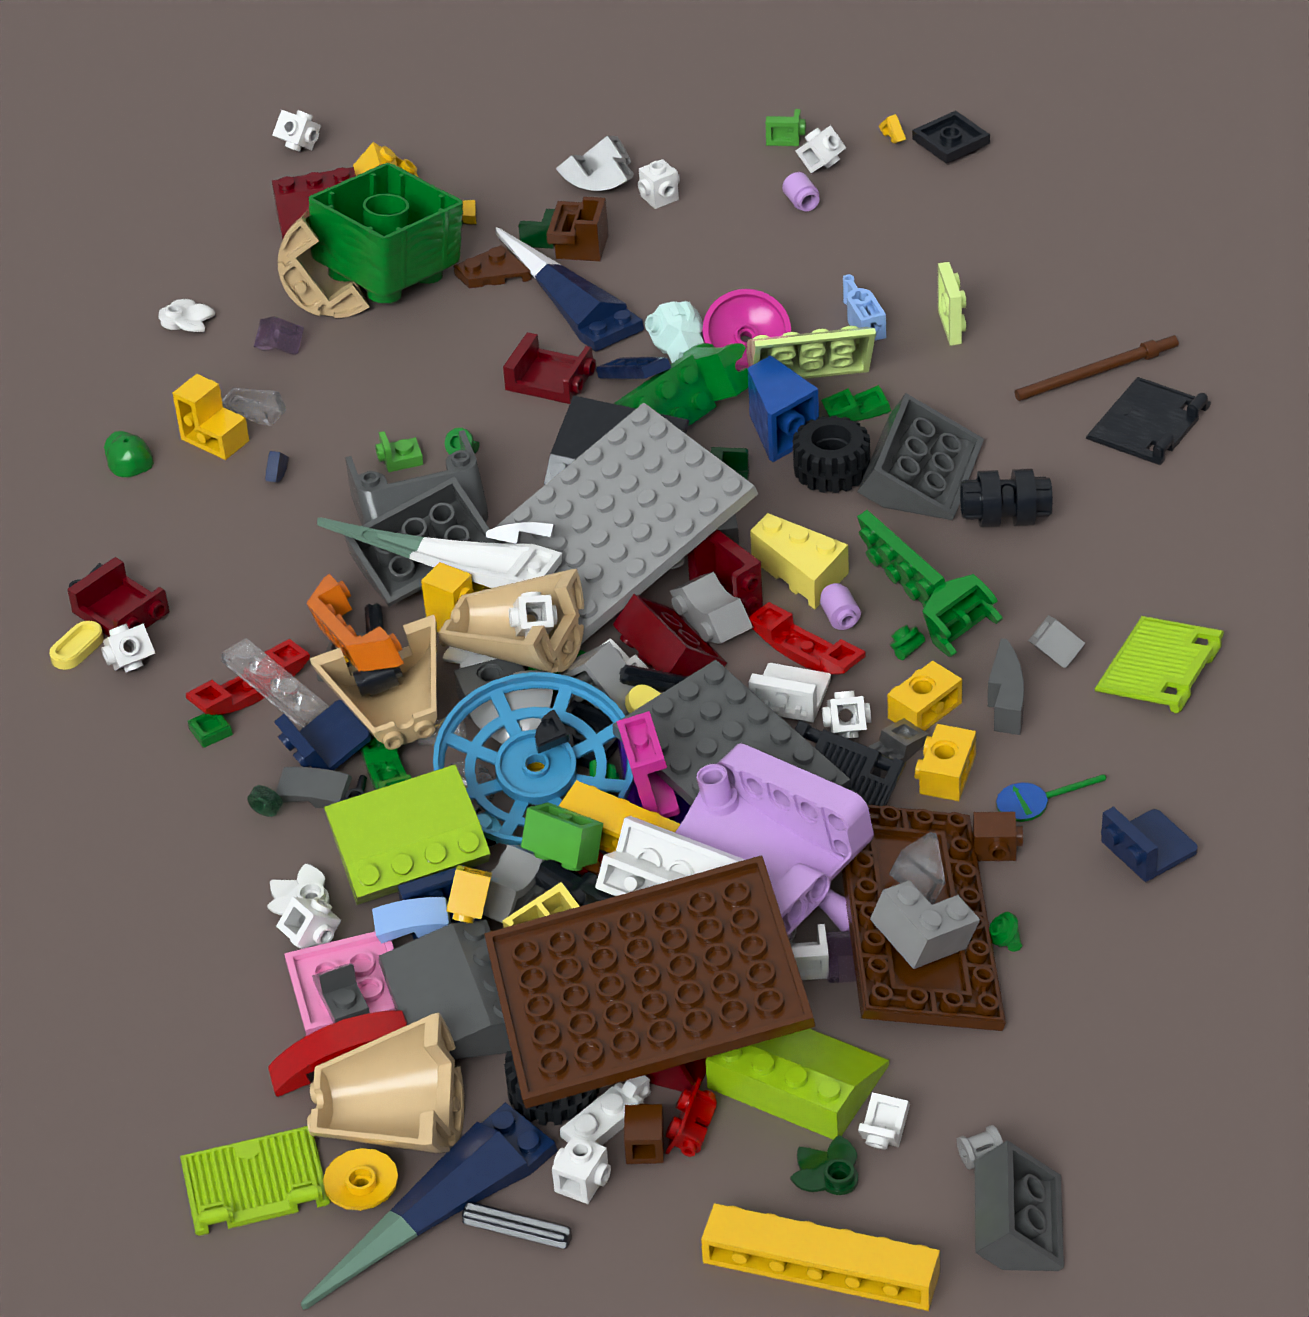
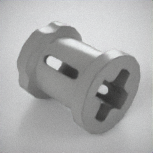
[957,1125,1003,1170]

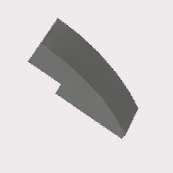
[987,638,1024,735]

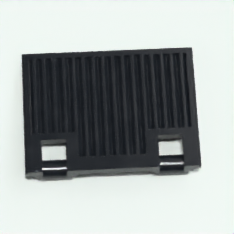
[1086,377,1211,465]
[795,720,906,806]

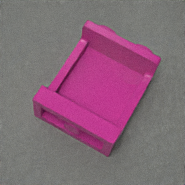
[616,711,680,818]

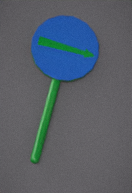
[996,774,1107,822]

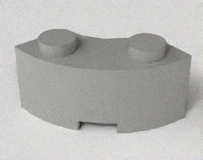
[670,572,753,644]
[483,845,545,923]

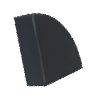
[535,710,569,754]

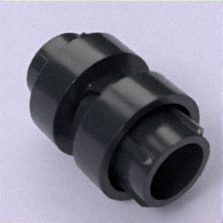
[960,469,1053,527]

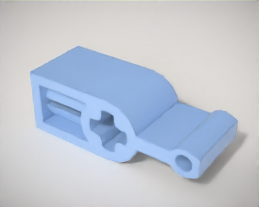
[843,274,886,341]

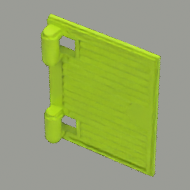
[1094,616,1224,713]
[180,1126,330,1236]

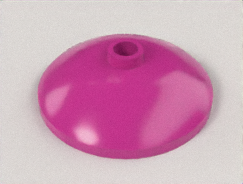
[702,289,791,371]

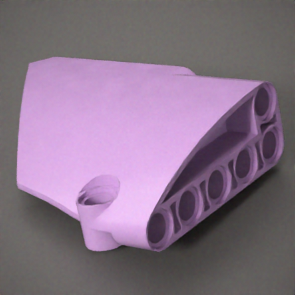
[675,743,874,935]

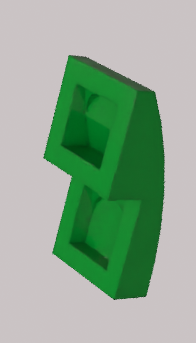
[821,385,891,421]

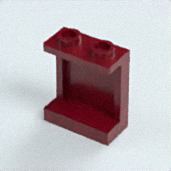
[503,332,596,404]
[688,529,763,617]
[67,557,170,637]

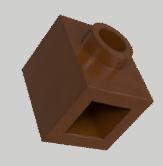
[973,812,1023,861]
[624,1104,664,1164]

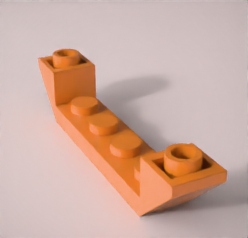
[306,574,404,672]

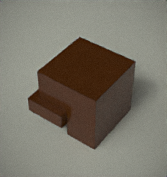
[547,197,609,262]

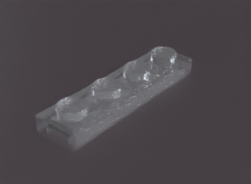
[221,638,329,728]

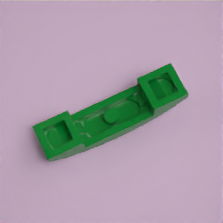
[360,736,412,790]

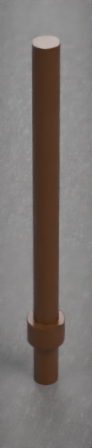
[1015,335,1179,401]

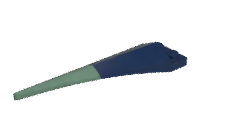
[301,1102,558,1310]

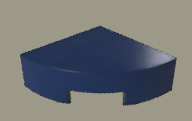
[265,451,289,482]

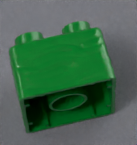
[309,163,463,303]

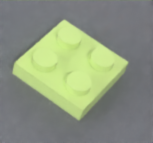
[938,262,966,345]

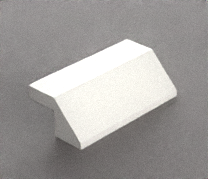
[595,816,745,896]

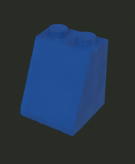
[747,355,819,462]

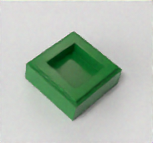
[187,713,233,748]

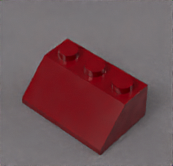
[271,167,356,239]
[613,594,727,676]

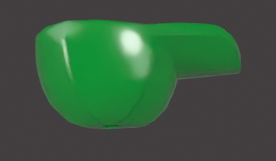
[104,431,154,478]

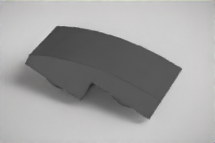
[275,767,352,808]

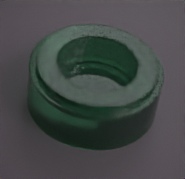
[247,785,283,817]

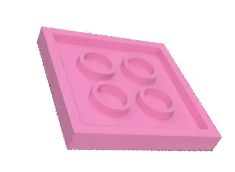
[284,931,396,1036]

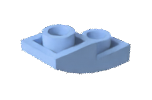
[372,897,451,944]

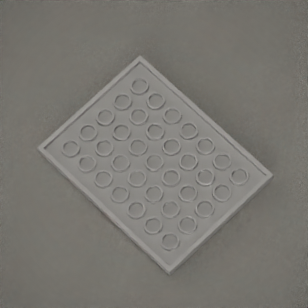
[494,403,758,644]

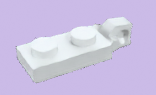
[560,1075,651,1146]

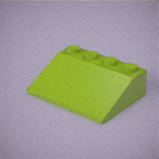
[324,764,491,905]
[705,1029,889,1139]

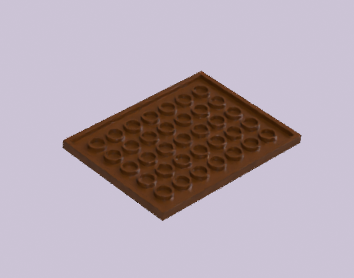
[484,855,816,1109]

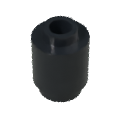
[352,666,404,696]

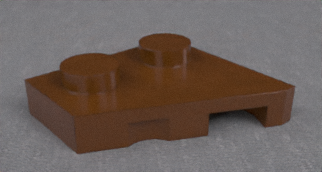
[453,245,532,288]

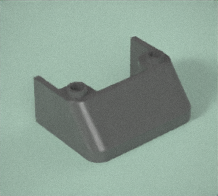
[345,430,488,525]

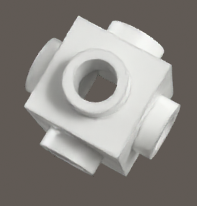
[272,110,321,152]
[795,125,846,173]
[638,159,680,209]
[509,592,557,637]
[101,623,156,673]
[822,691,871,739]
[276,897,341,949]
[552,1135,611,1204]

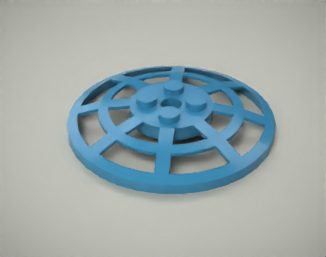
[433,672,634,845]

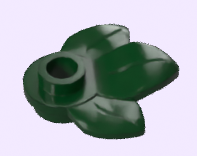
[790,1135,858,1195]

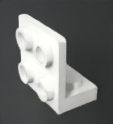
[748,663,831,723]

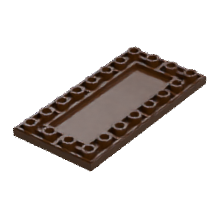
[842,805,1006,1031]

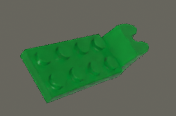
[613,343,748,426]
[857,510,1003,657]

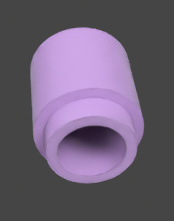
[782,172,820,211]
[820,583,861,630]

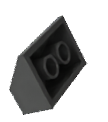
[974,1140,1064,1271]

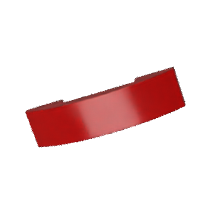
[749,602,866,674]
[186,639,310,715]
[268,1010,407,1097]

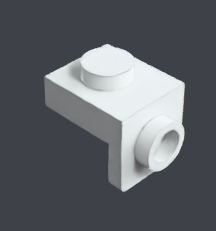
[858,1092,910,1150]

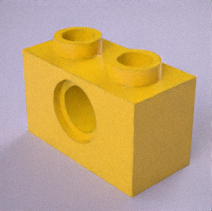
[887,661,962,731]
[915,724,976,801]
[446,865,492,923]

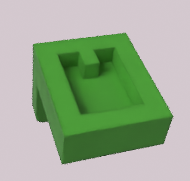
[765,109,806,146]
[375,431,424,473]

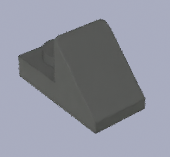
[312,963,370,1023]

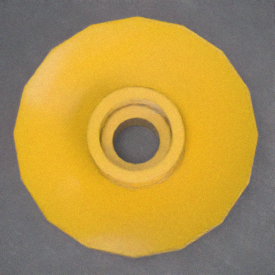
[323,1148,399,1211]

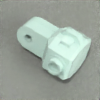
[645,301,704,363]

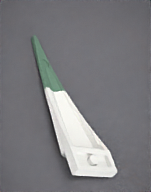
[317,517,562,588]

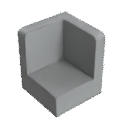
[1028,615,1085,668]

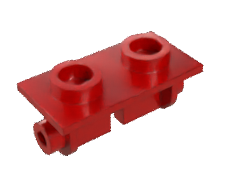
[665,1078,717,1157]

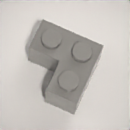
[559,641,635,716]
[870,880,980,969]

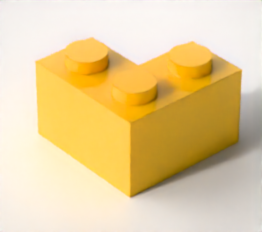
[172,374,249,460]
[421,562,490,632]

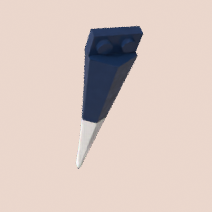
[496,227,644,352]

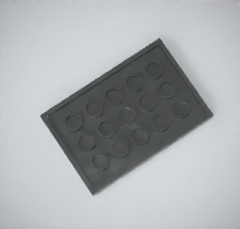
[613,660,850,806]

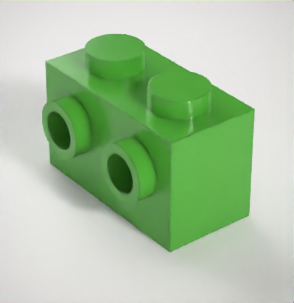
[521,802,604,871]

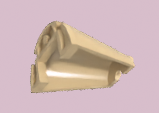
[278,209,370,318]
[438,569,584,673]
[309,615,437,750]
[307,1013,464,1153]

